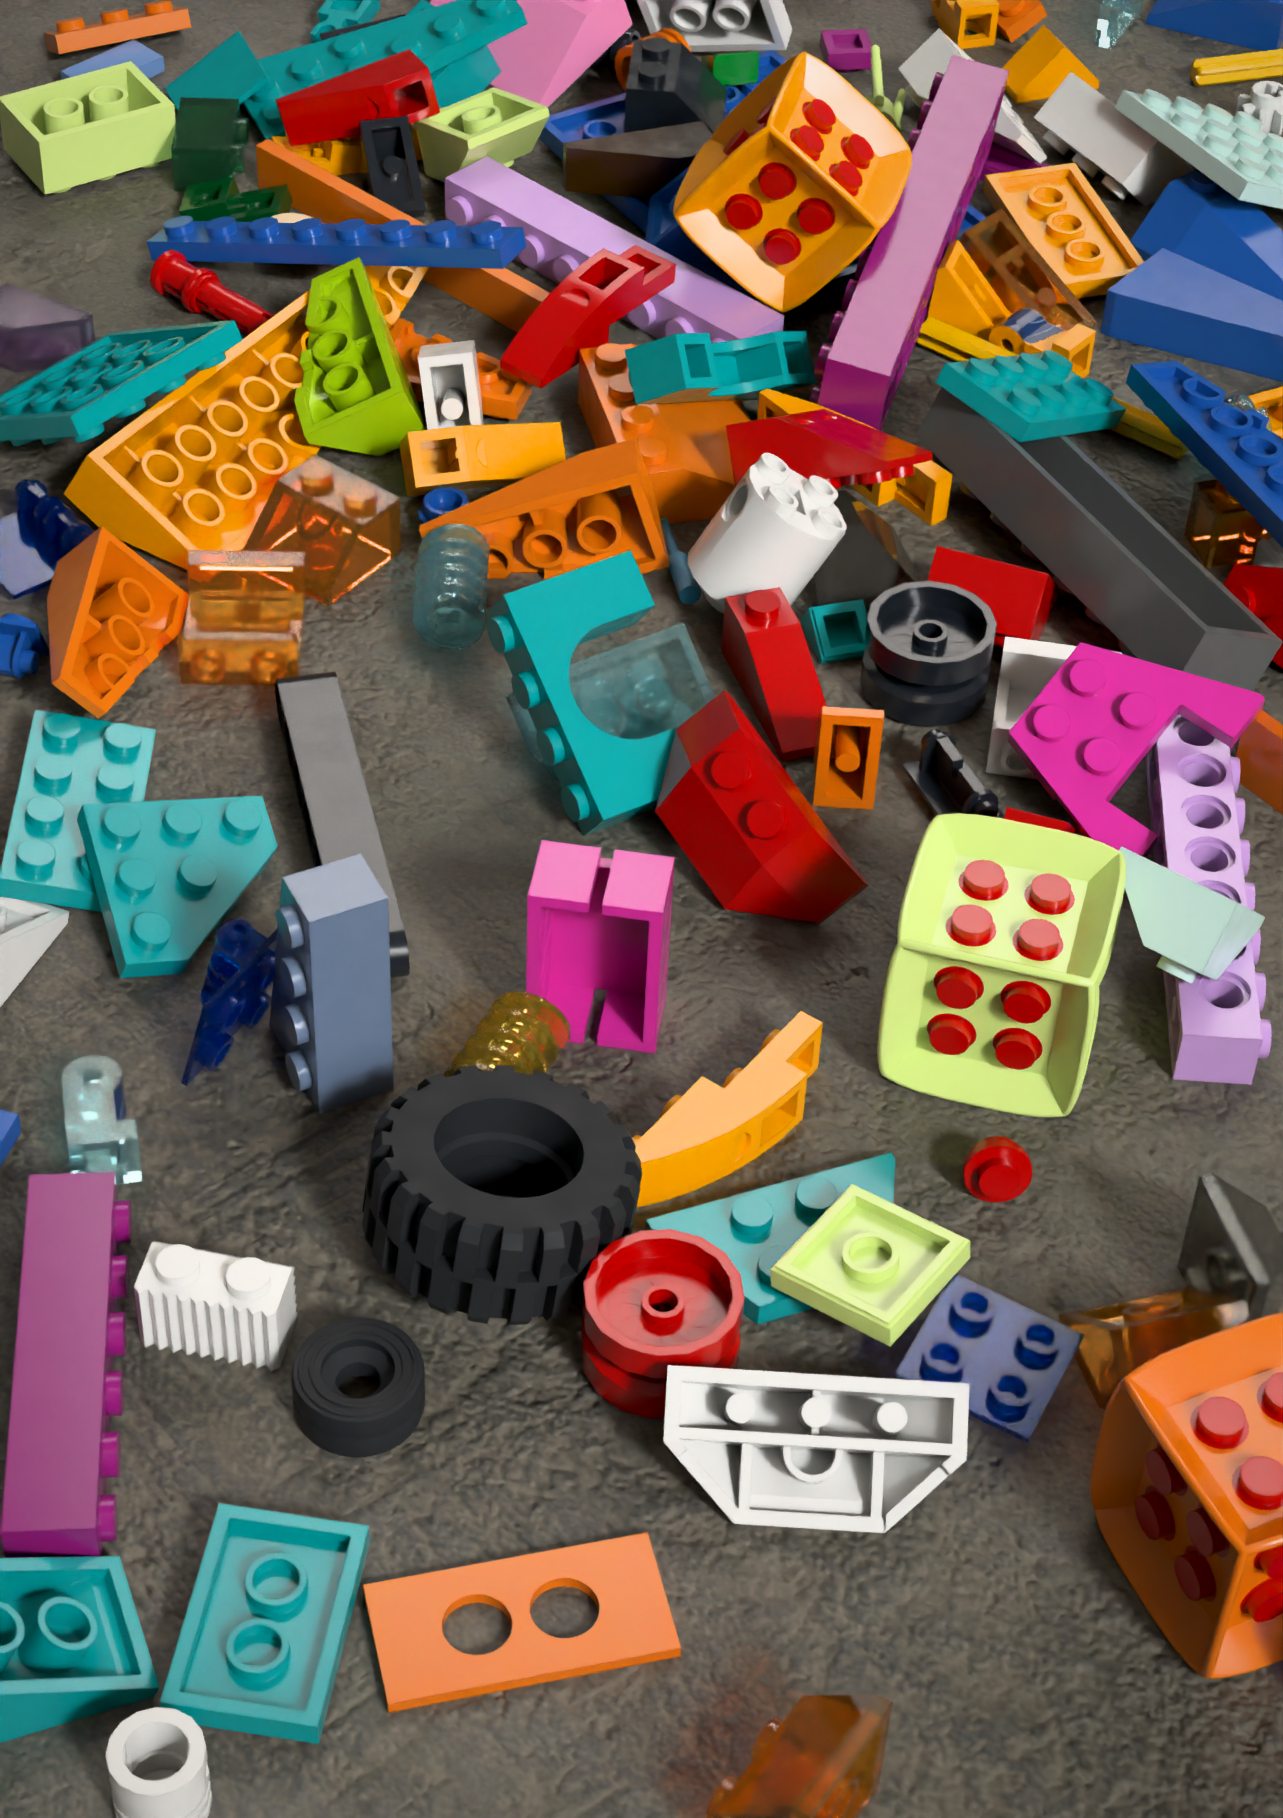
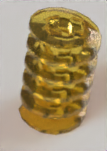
[443,991,571,1077]

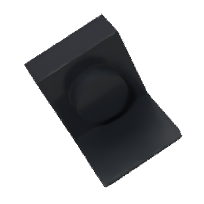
[359,116,426,218]

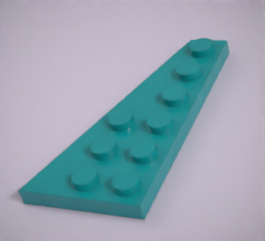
[243,0,528,140]

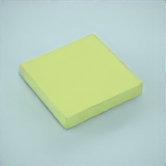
[770,1184,970,1347]

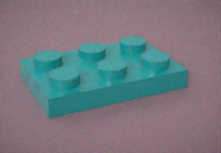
[159,1503,370,1744]

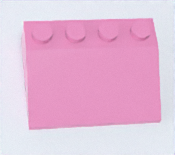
[430,0,633,107]

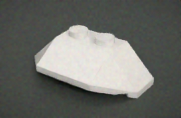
[663,1365,970,1533]

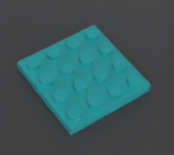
[0,320,243,446]

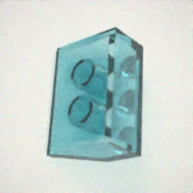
[506,623,715,783]

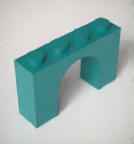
[486,550,679,836]

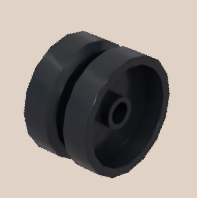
[860,581,997,727]

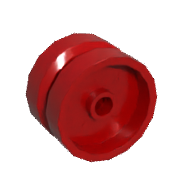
[581,1229,745,1419]

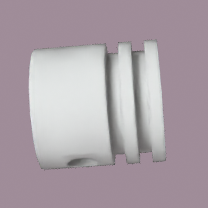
[105,1707,212,1818]

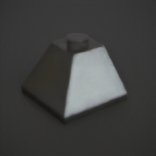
[805,490,920,613]
[1177,1173,1283,1334]

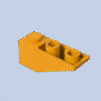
[399,422,566,497]

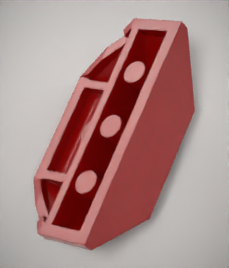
[655,690,869,924]

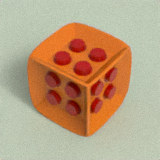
[1090,1312,1283,1679]

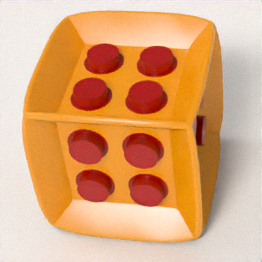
[673,52,912,313]

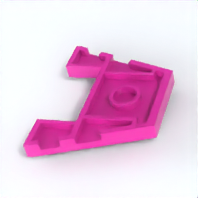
[1008,642,1265,858]

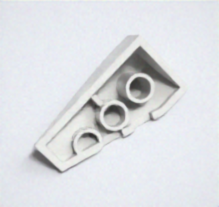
[898,28,1047,164]

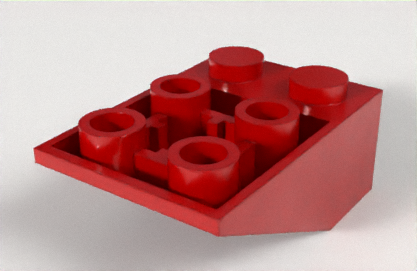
[726,409,933,489]

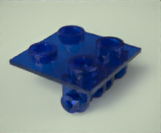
[0,479,93,600]
[181,919,278,1087]
[894,1274,1084,1443]

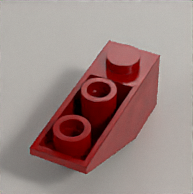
[275,49,440,147]

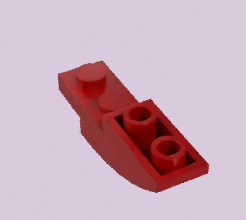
[500,245,676,389]

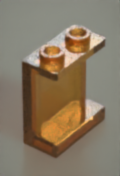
[178,550,307,685]

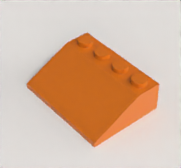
[578,343,751,524]

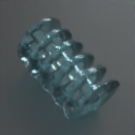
[412,524,489,649]

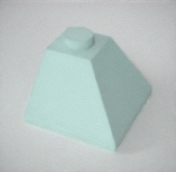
[1119,846,1265,984]

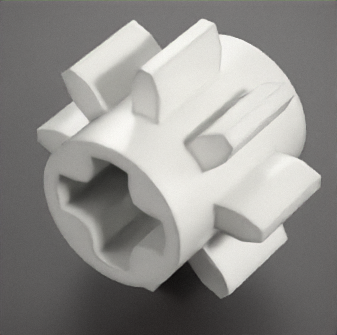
[1236,81,1283,136]

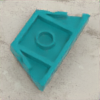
[645,1153,896,1325]

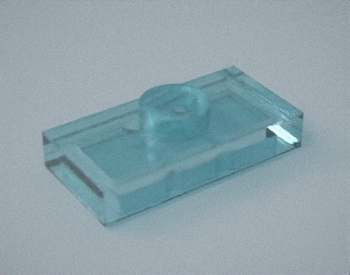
[1095,0,1143,49]

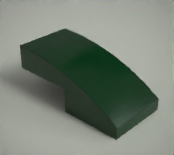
[179,176,293,222]

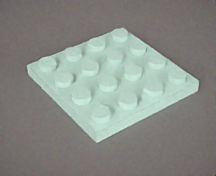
[1114,89,1283,209]

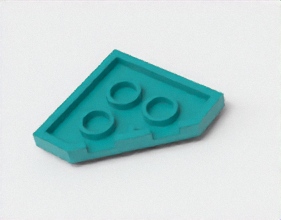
[77,796,278,978]

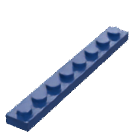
[147,216,527,269]

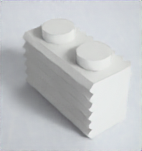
[134,1241,298,1371]

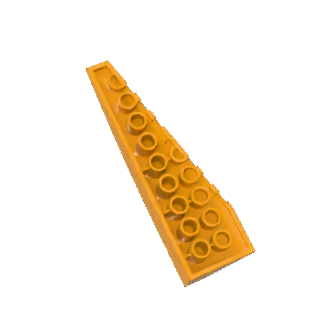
[64,265,429,579]

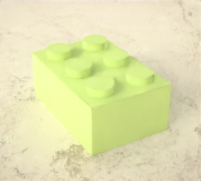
[0,61,178,195]

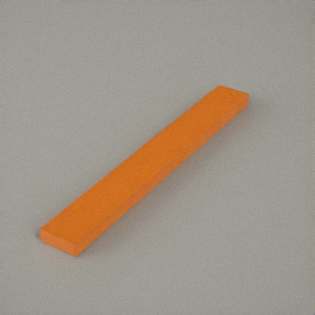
[256,139,550,333]

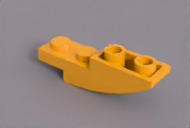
[632,1011,823,1208]

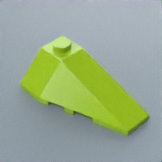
[294,257,427,456]

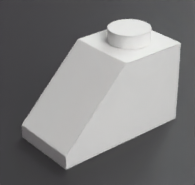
[418,340,484,430]

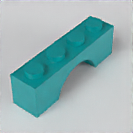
[625,331,816,404]

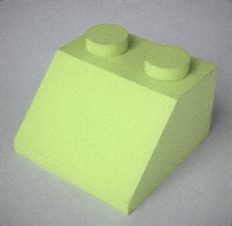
[415,87,550,183]

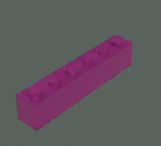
[0,1172,132,1558]

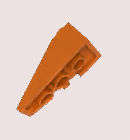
[419,438,670,580]
[47,526,189,719]

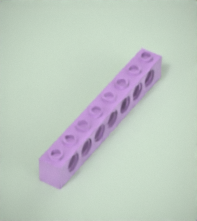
[1145,715,1272,1085]

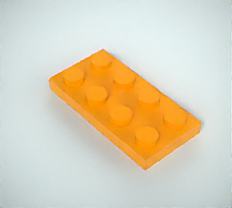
[983,163,1144,302]

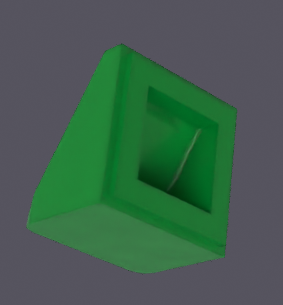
[701,51,759,86]

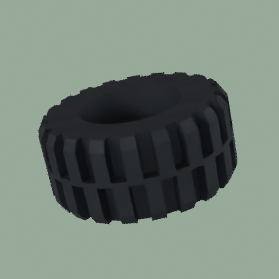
[362,1065,642,1325]

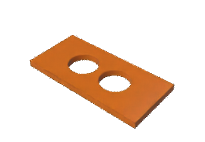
[363,1532,681,1713]

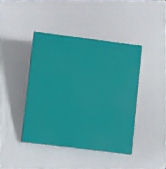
[165,31,271,139]

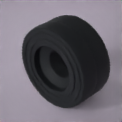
[291,1317,425,1457]

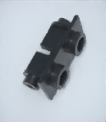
[902,729,1004,819]

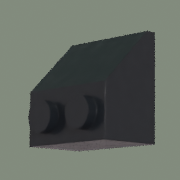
[624,37,727,135]

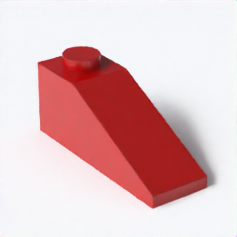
[721,587,827,762]

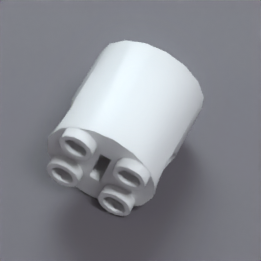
[687,453,847,614]

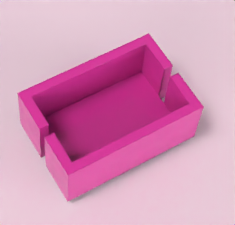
[525,840,675,1054]

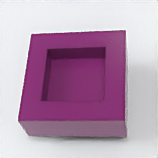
[819,29,872,73]

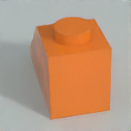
[813,706,884,810]

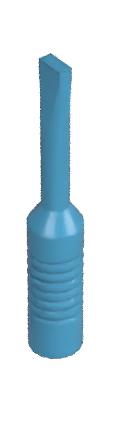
[660,517,702,604]

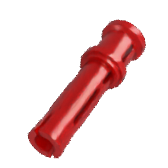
[150,250,275,336]

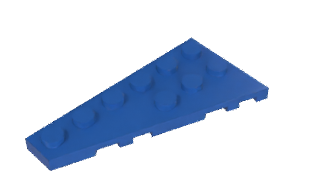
[1126,361,1283,548]

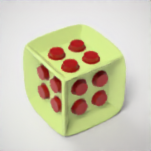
[877,813,1126,1117]

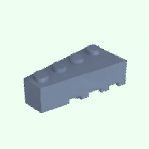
[269,853,394,1114]

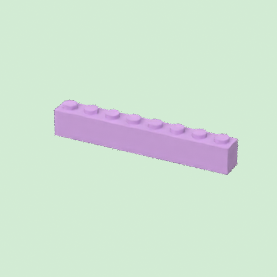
[445,156,784,343]

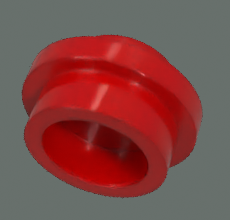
[963,1136,1033,1203]

